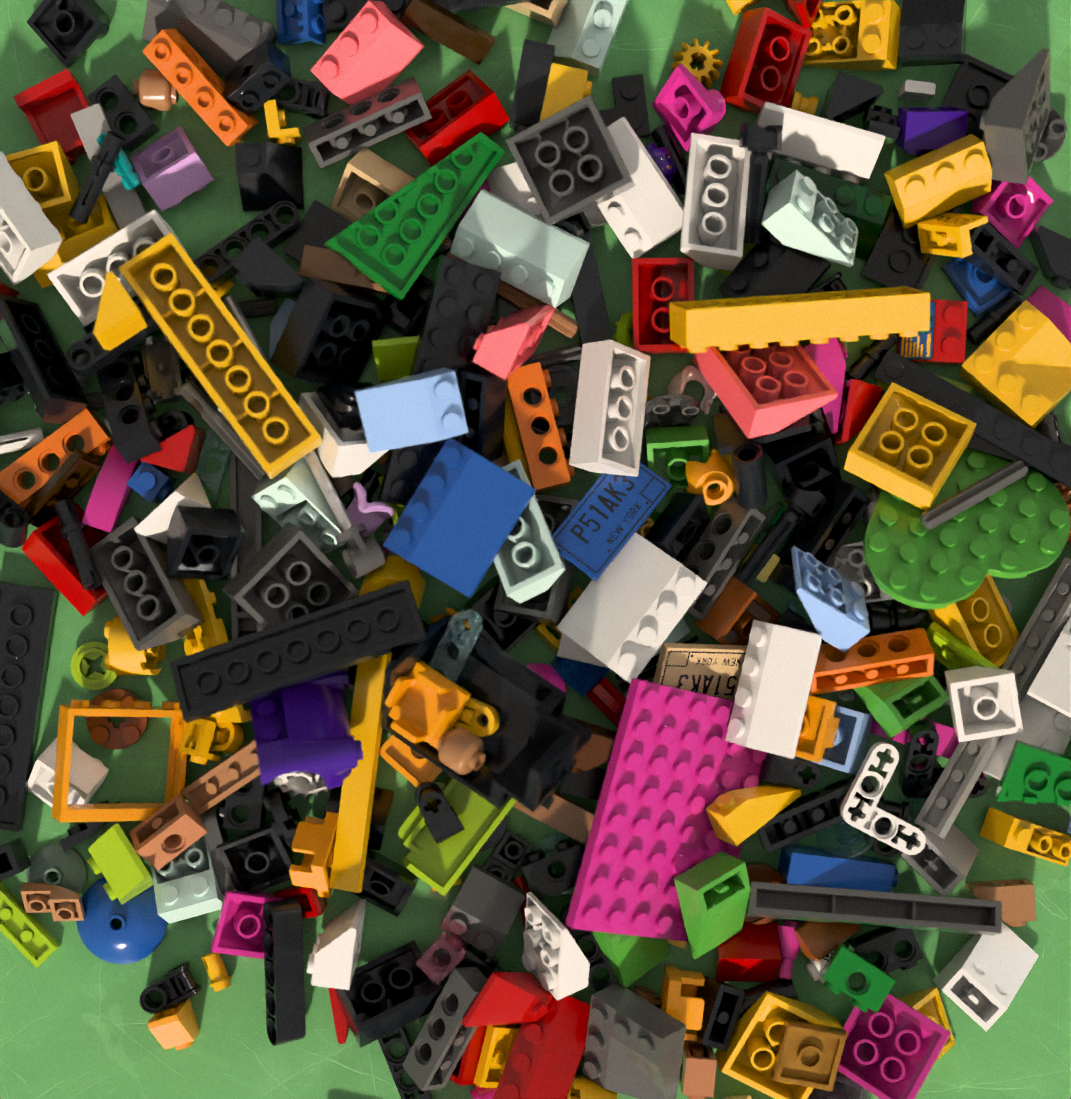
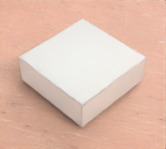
[898,80,936,103]

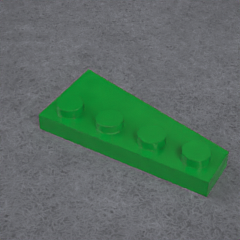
[994,740,1071,806]

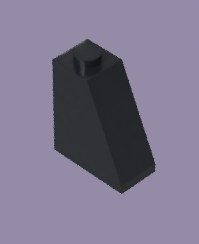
[509,39,555,134]

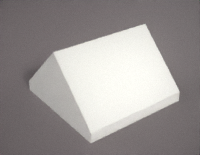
[134,472,211,544]

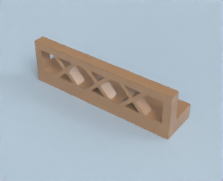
[181,737,260,815]

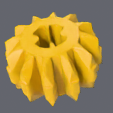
[670,38,723,89]

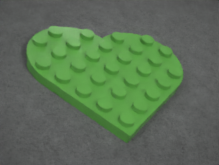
[863,447,1071,609]

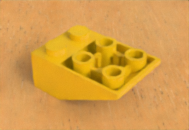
[801,0,902,71]

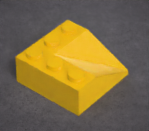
[959,300,1071,429]
[844,382,977,511]
[715,991,843,1099]

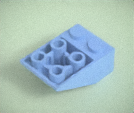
[791,546,870,652]

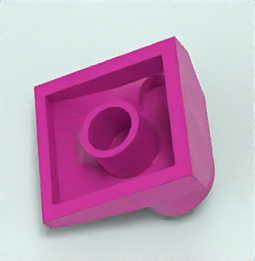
[652,64,726,151]
[971,176,1053,250]
[210,891,283,959]

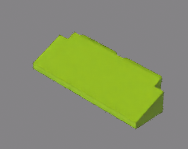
[398,772,516,896]

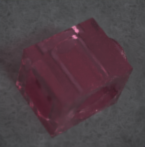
[415,930,466,985]

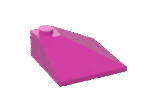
[838,993,952,1099]

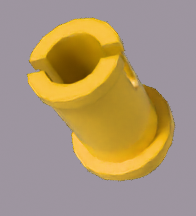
[201,952,232,992]

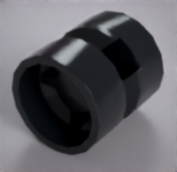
[866,601,916,637]

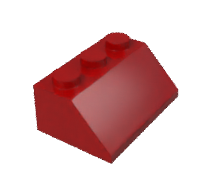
[719,7,812,114]
[402,69,510,168]
[632,258,694,355]
[21,503,109,617]

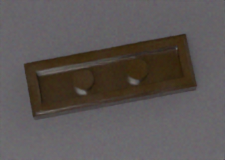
[399,0,495,65]
[24,449,103,528]

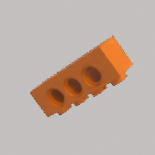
[142,28,260,147]
[507,362,575,493]
[0,408,113,509]
[810,628,934,695]

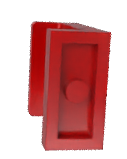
[13,68,91,166]

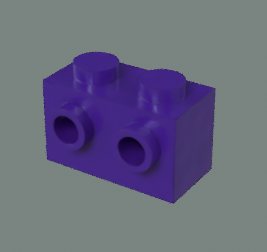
[895,107,968,155]

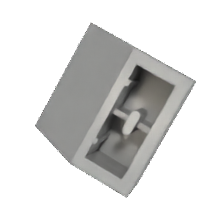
[897,824,979,897]

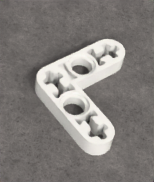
[840,742,926,855]

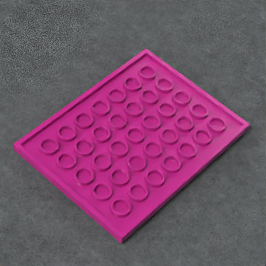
[565,678,767,942]

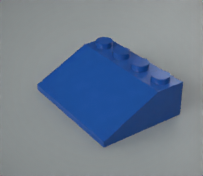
[383,438,536,598]

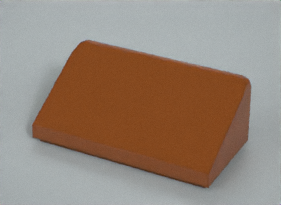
[794,921,860,961]

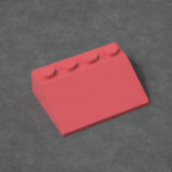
[692,342,838,439]

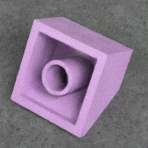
[130,126,214,212]

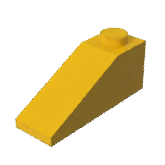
[705,783,802,847]

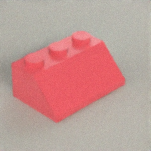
[310,0,424,105]
[472,302,556,380]

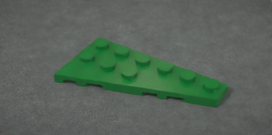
[324,132,505,301]

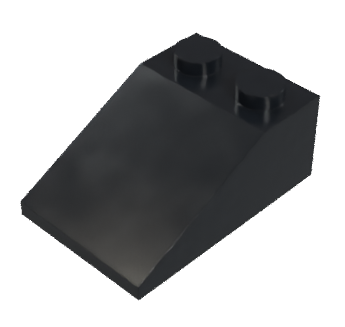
[899,0,967,67]

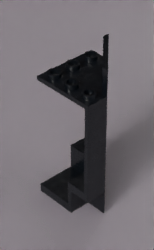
[381,614,594,812]

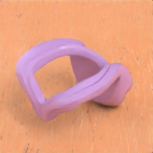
[346,482,394,538]

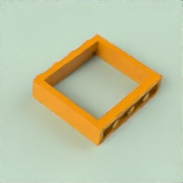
[52,699,188,822]

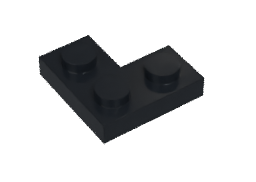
[599,74,650,138]

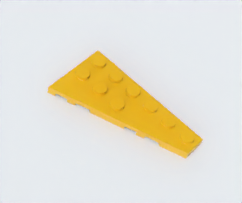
[182,579,252,723]

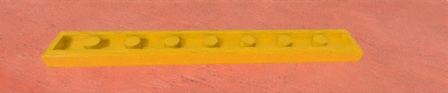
[329,652,392,893]

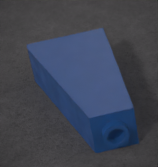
[777,843,898,892]

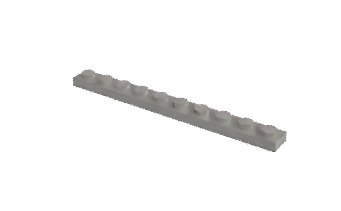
[914,557,1071,839]

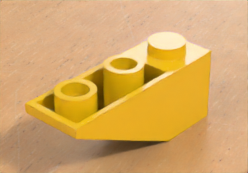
[979,807,1071,867]

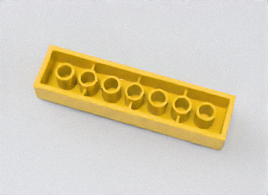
[118,233,322,480]
[669,286,930,353]

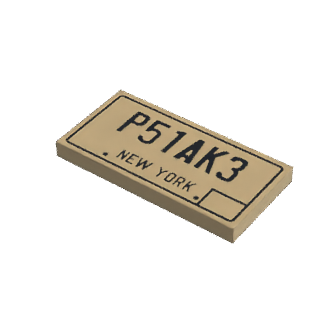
[653,643,747,700]

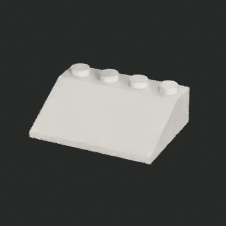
[556,533,707,684]

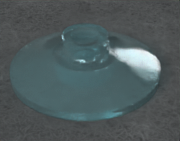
[817,813,878,858]

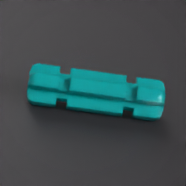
[96,132,142,191]

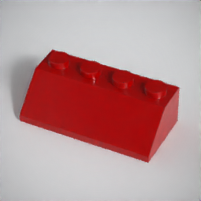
[493,991,590,1099]

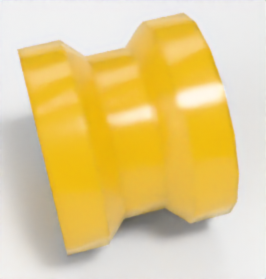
[789,91,819,115]

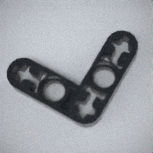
[898,720,989,798]

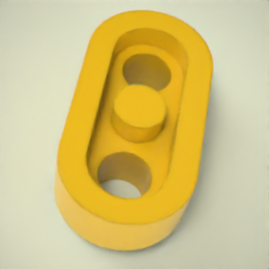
[454,697,500,737]
[208,722,244,754]

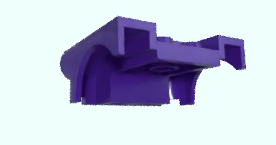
[250,668,363,789]

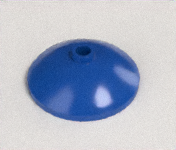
[77,877,168,964]

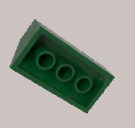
[763,157,892,261]

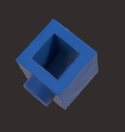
[126,462,177,503]

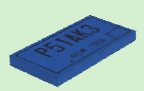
[552,462,672,582]

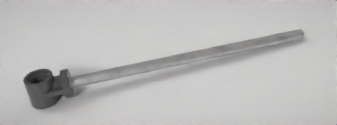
[223,295,385,578]

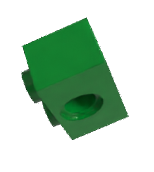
[820,943,896,1013]

